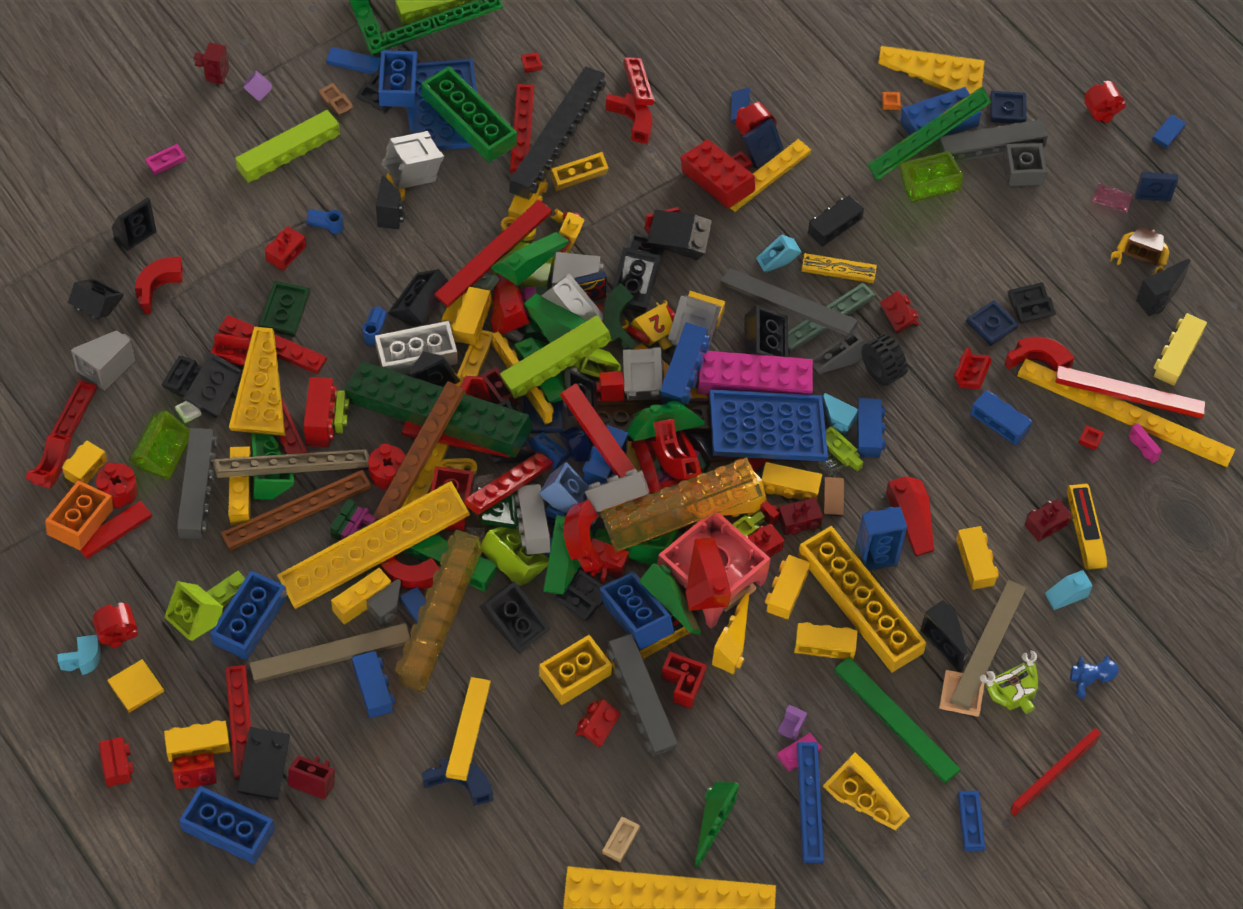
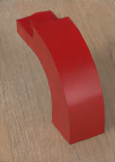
[605,93,652,145]
[135,257,183,314]
[1004,337,1075,371]
[652,419,700,480]
[25,433,72,489]
[564,499,603,573]
[380,556,443,590]

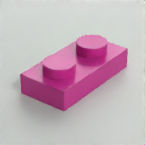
[145,144,186,176]
[1129,423,1162,464]
[777,733,822,772]

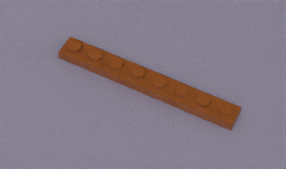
[373,381,466,520]
[221,470,371,551]

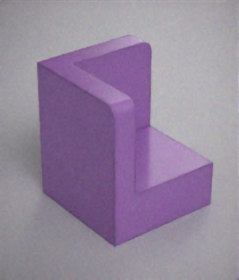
[244,70,272,101]
[778,705,807,741]

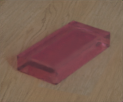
[1093,184,1133,212]

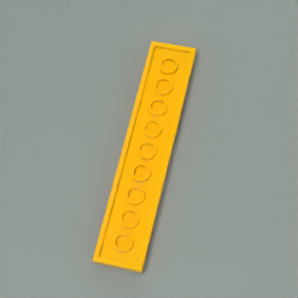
[277,481,470,609]
[563,866,776,909]

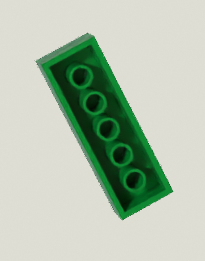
[421,66,517,163]

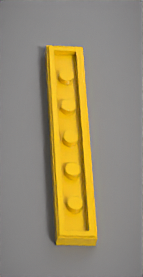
[446,677,491,781]

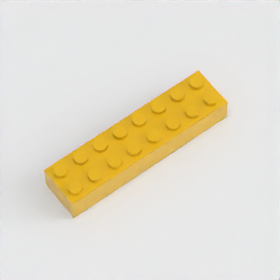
[798,526,926,673]

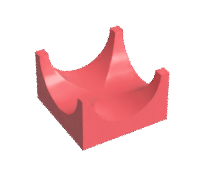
[657,509,771,629]

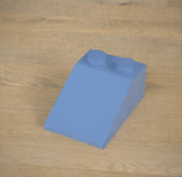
[539,462,600,525]

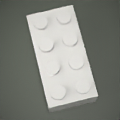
[375,321,458,375]

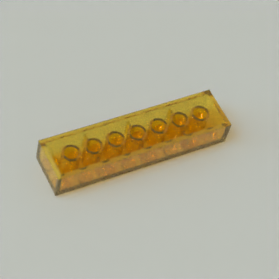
[600,458,763,552]
[395,530,482,693]

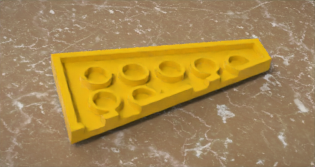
[878,46,985,94]
[229,327,285,436]

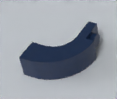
[422,758,493,806]

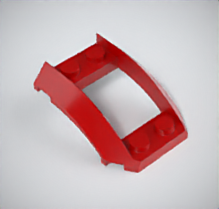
[631,430,704,500]

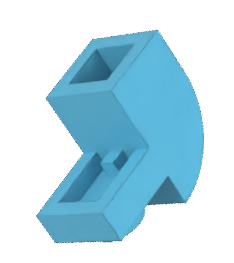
[58,635,101,675]

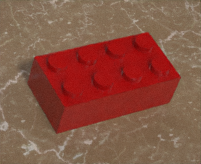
[680,139,756,209]

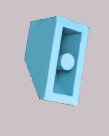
[756,235,801,272]
[823,393,859,436]
[1045,570,1092,610]

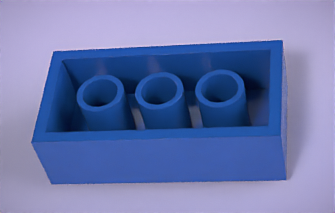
[900,87,981,140]
[660,322,710,406]
[854,507,907,571]
[210,570,287,661]
[599,571,674,650]
[179,786,275,865]

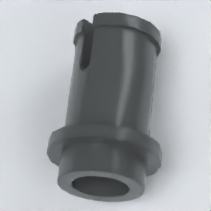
[502,330,526,343]

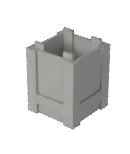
[381,131,444,189]
[668,295,722,345]
[623,347,664,401]

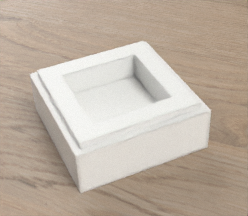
[175,401,201,423]

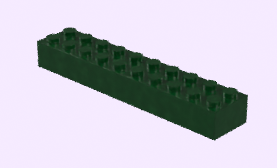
[344,361,533,458]

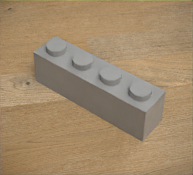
[514,484,550,555]

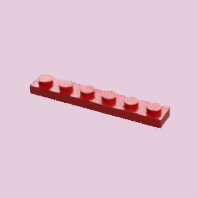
[218,315,327,375]
[464,452,554,515]

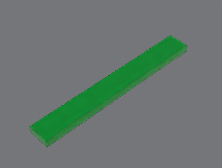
[867,87,991,180]
[834,657,961,784]

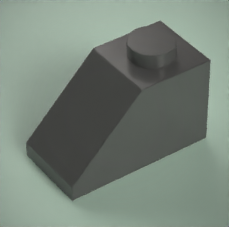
[366,579,401,626]

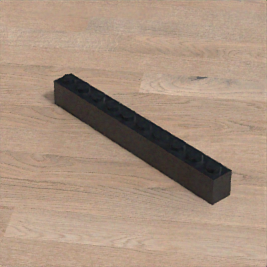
[509,66,606,200]

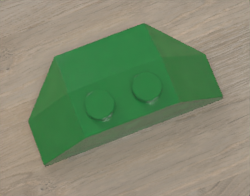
[627,401,705,441]

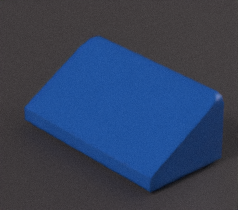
[731,88,750,122]
[531,432,570,469]

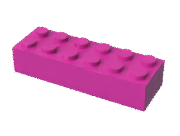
[697,351,813,395]

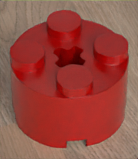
[1083,81,1126,123]
[735,101,777,136]
[368,444,406,490]
[96,462,138,509]
[92,603,138,648]

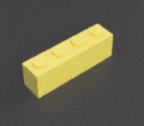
[1153,313,1207,386]

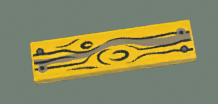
[801,253,877,283]

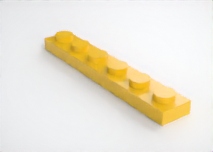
[730,139,811,212]
[492,331,554,424]

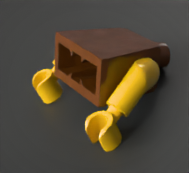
[1111,228,1169,275]

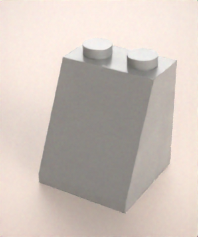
[552,252,604,286]
[71,330,135,391]

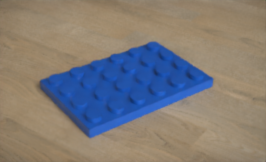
[407,58,477,150]
[709,390,828,461]

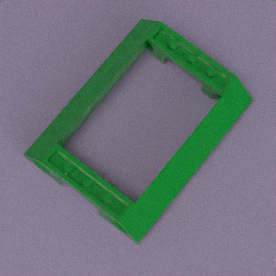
[349,0,504,55]

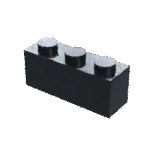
[808,195,864,247]

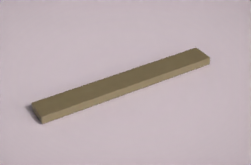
[214,449,369,478]
[950,580,1027,710]
[250,623,411,683]

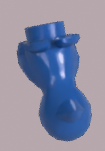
[1070,656,1119,699]

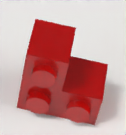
[661,652,707,709]

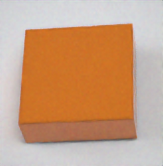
[882,92,901,110]

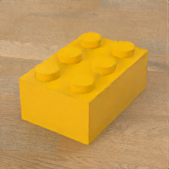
[539,635,612,706]

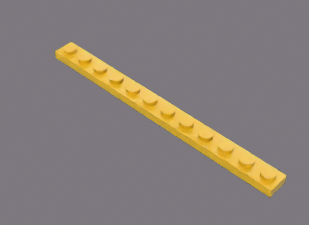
[402,330,494,507]
[1018,359,1235,467]

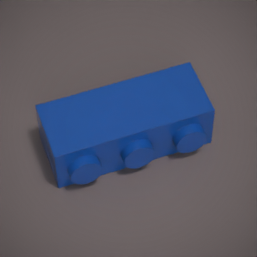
[971,390,1032,446]
[857,398,885,458]
[352,651,395,718]

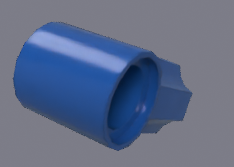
[306,209,344,234]
[362,307,387,346]

